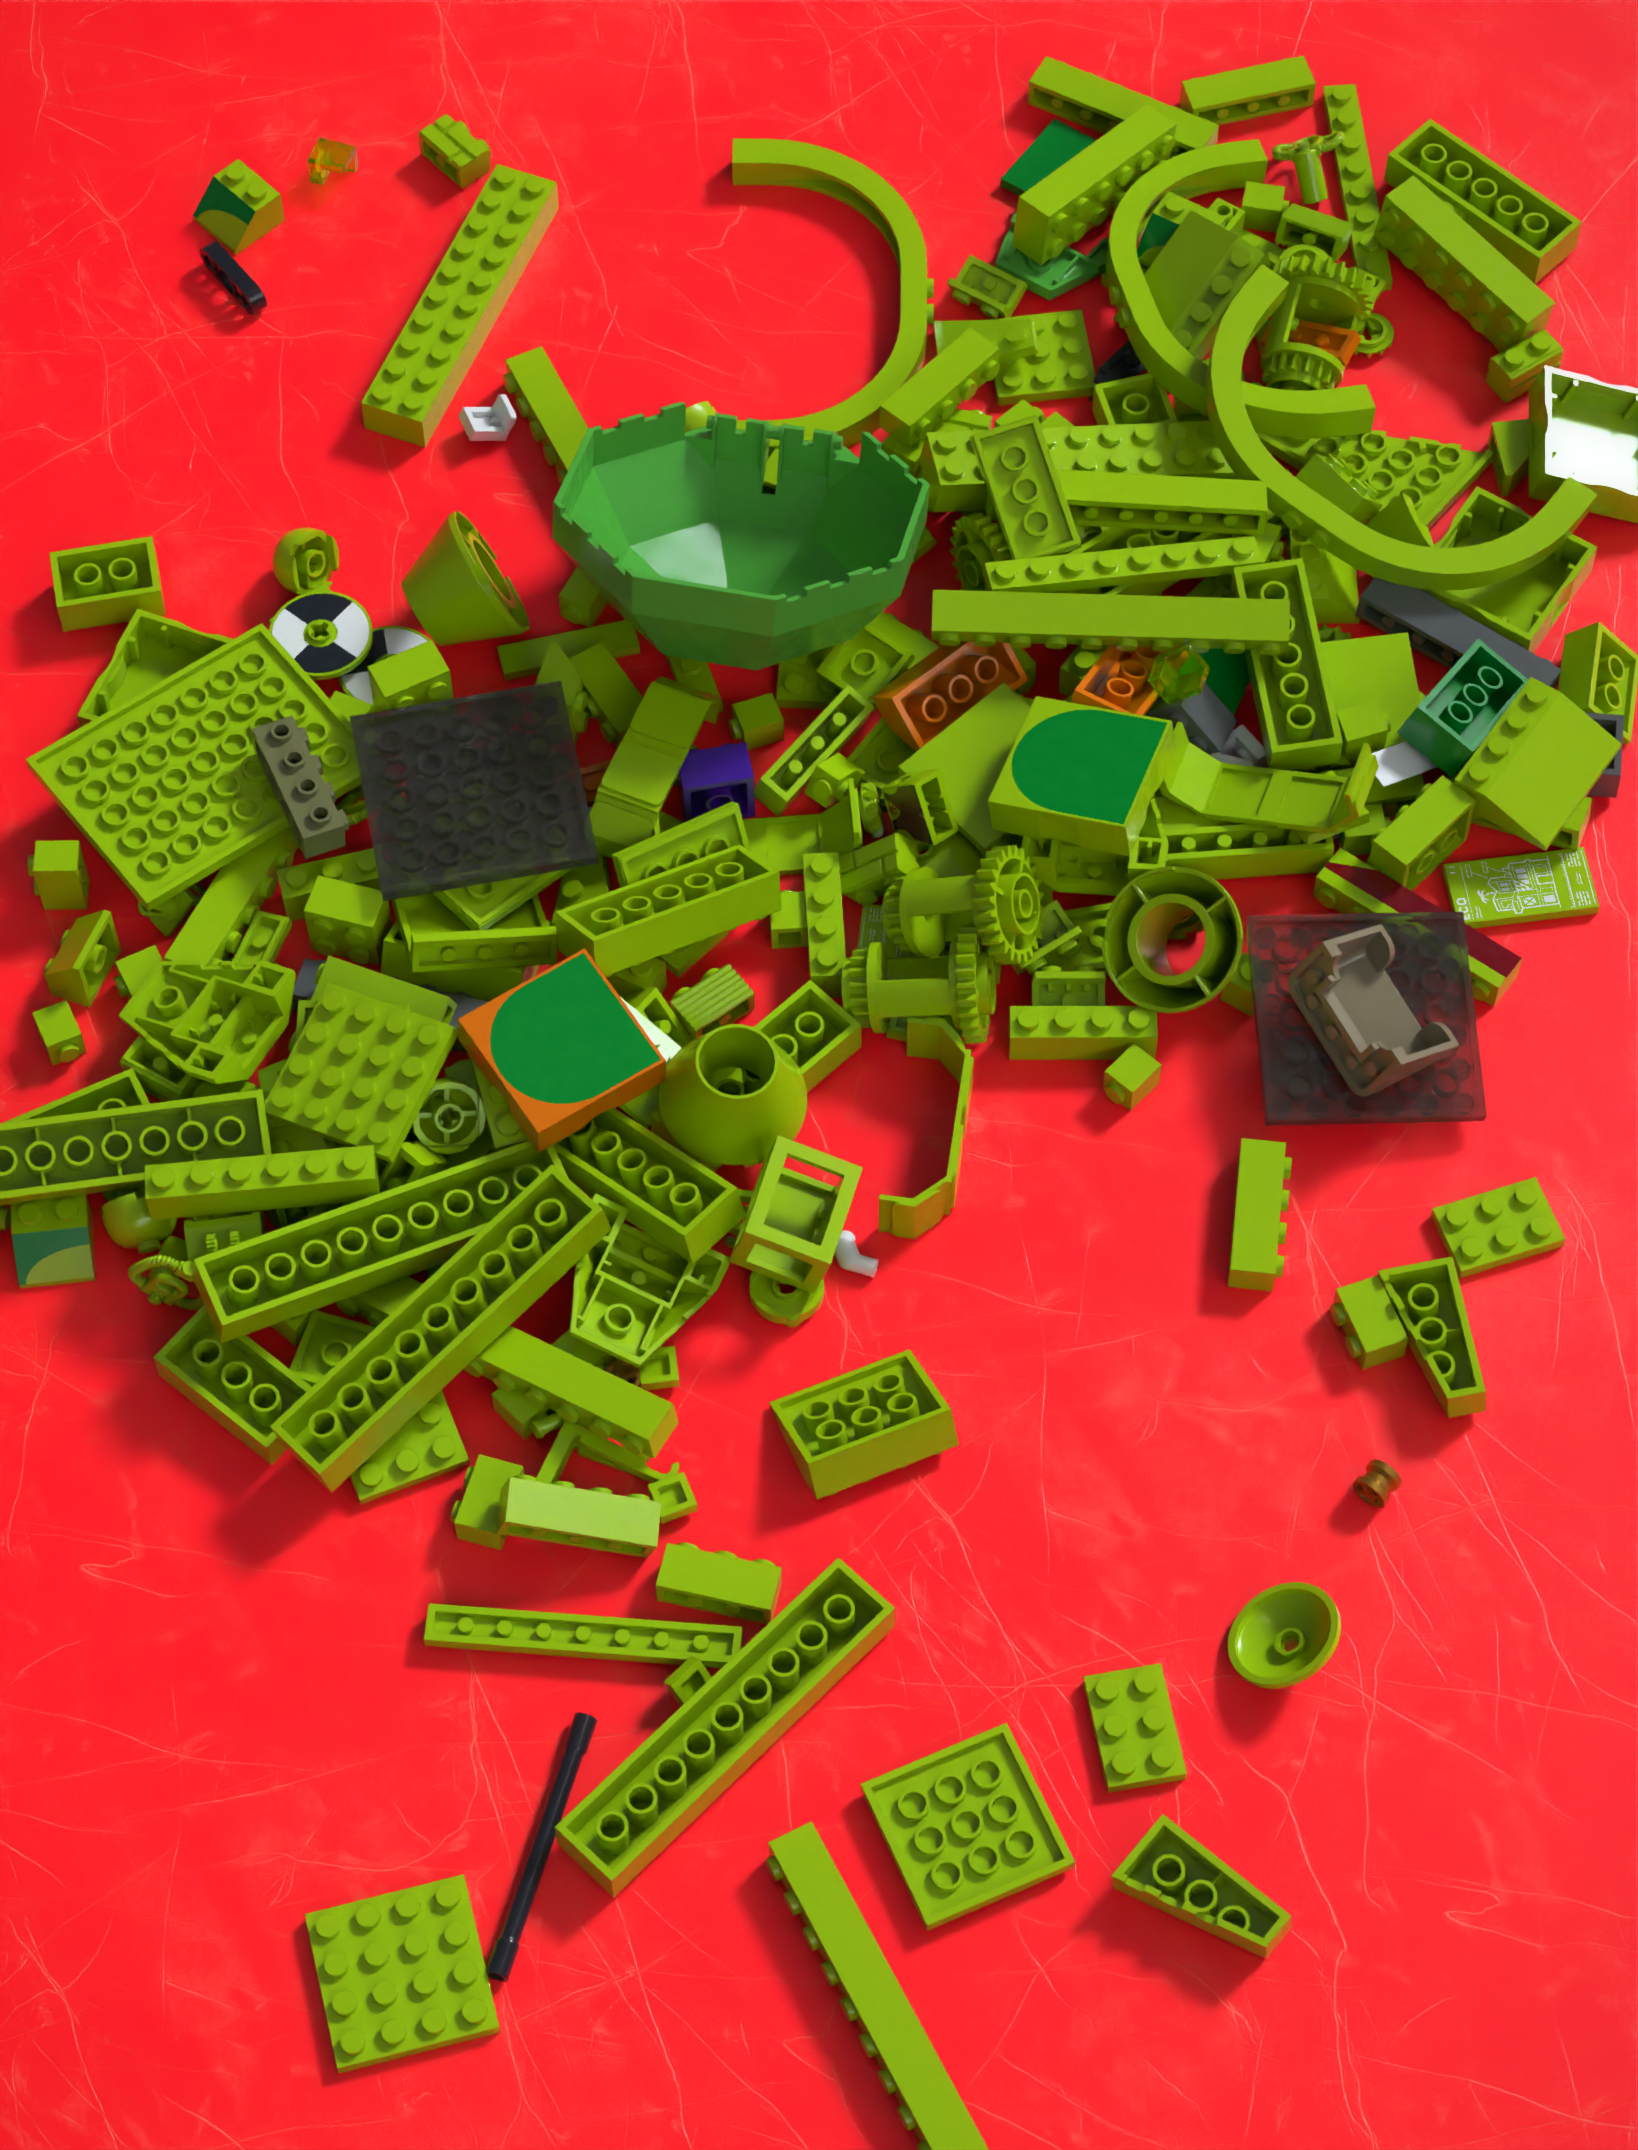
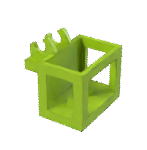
[725,1135,863,1294]

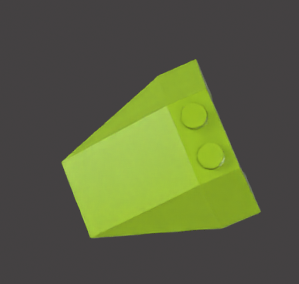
[1021,794,1169,896]
[119,961,296,1084]
[569,1193,730,1368]

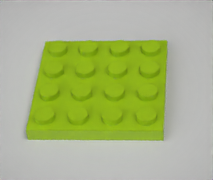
[264,982,459,1163]
[861,1722,1075,1931]
[305,1874,501,2074]

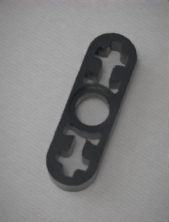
[199,241,267,315]

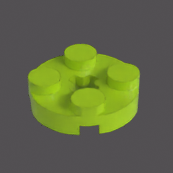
[750,1271,824,1327]

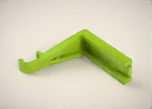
[536,1421,679,1484]

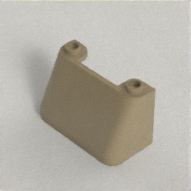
[1288,924,1459,1097]

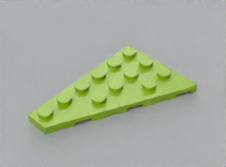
[1257,430,1494,529]

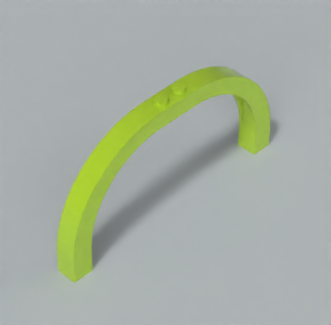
[732,138,934,460]
[1106,139,1376,438]
[1206,264,1597,590]

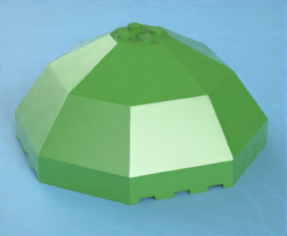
[552,402,930,671]

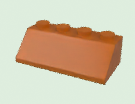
[872,641,1029,752]
[1070,646,1192,716]

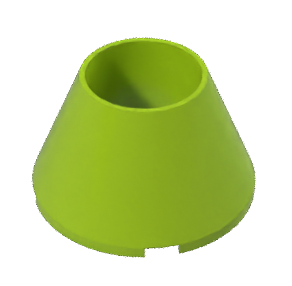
[401,511,530,646]
[1102,866,1243,1013]
[658,1024,807,1167]

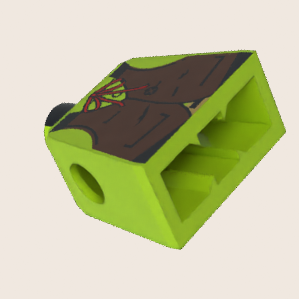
[879,769,960,846]

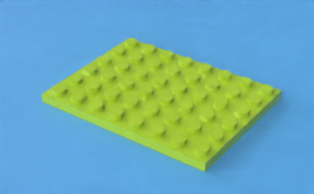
[25,623,385,911]

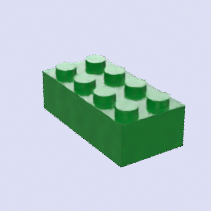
[1397,639,1528,778]

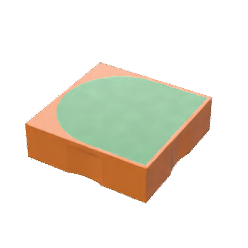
[458,948,666,1153]

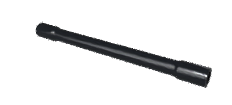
[485,1712,597,1982]

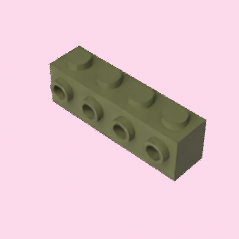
[252,716,349,859]

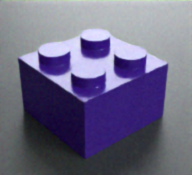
[677,742,755,822]

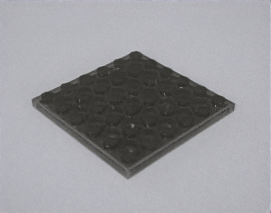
[350,681,599,901]
[1245,912,1487,1126]

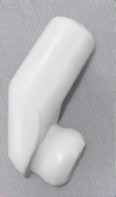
[835,1230,879,1277]

